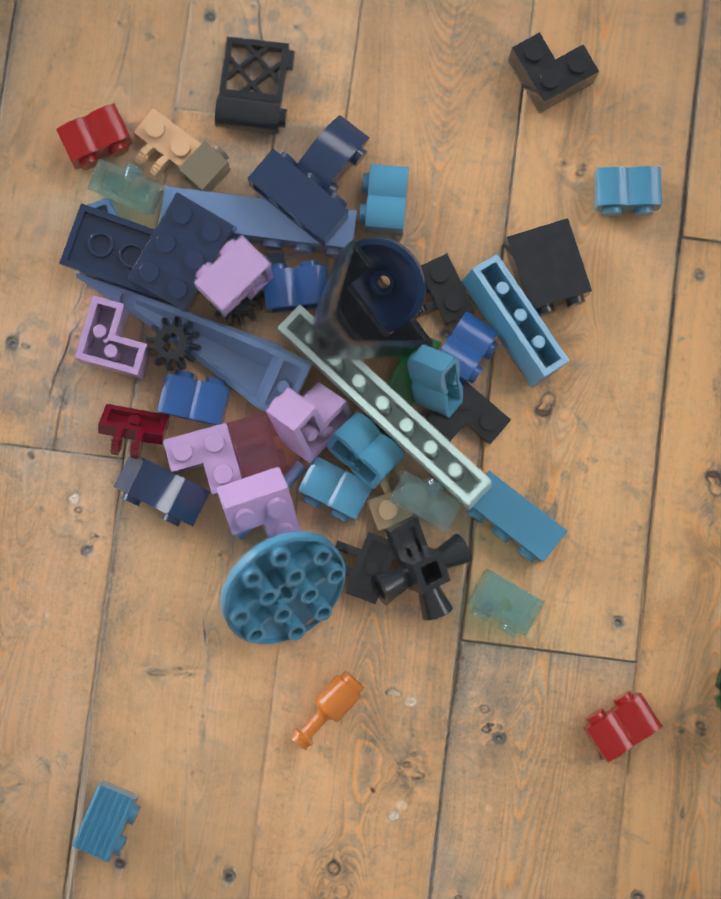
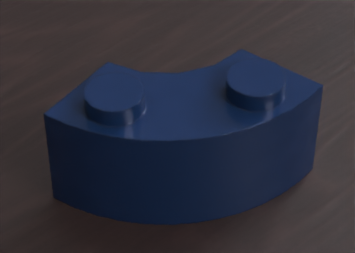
[296,115,370,195]
[113,453,210,527]

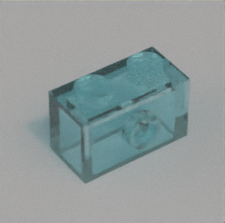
[87,159,165,215]
[388,471,463,533]
[466,569,545,638]

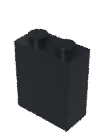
[504,218,592,317]

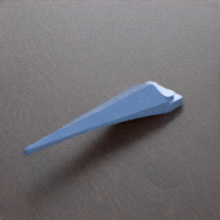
[76,272,313,412]

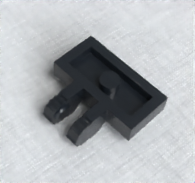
[415,253,475,326]
[335,532,394,605]

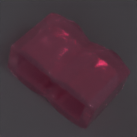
[228,412,288,478]

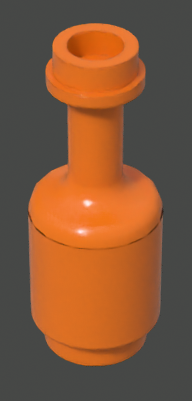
[291,670,364,750]

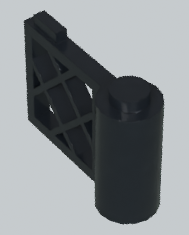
[215,36,295,134]

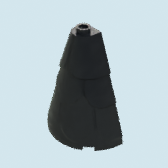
[310,239,433,361]

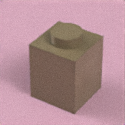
[179,141,231,192]

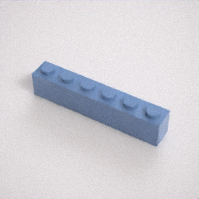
[160,186,357,258]

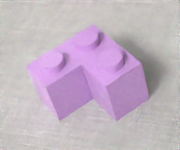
[194,236,274,316]
[75,295,150,380]
[266,382,352,463]
[163,423,243,497]
[216,466,301,539]

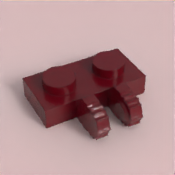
[98,404,170,459]

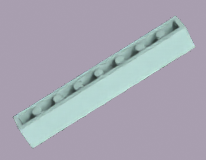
[277,305,492,510]

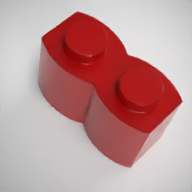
[56,103,133,170]
[583,690,663,763]

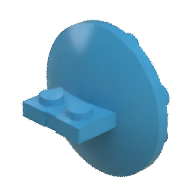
[220,531,346,644]

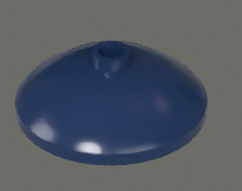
[351,237,426,333]

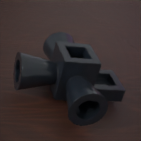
[371,516,471,620]

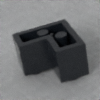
[508,32,599,113]

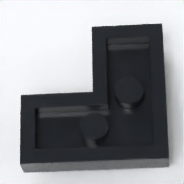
[426,382,511,445]

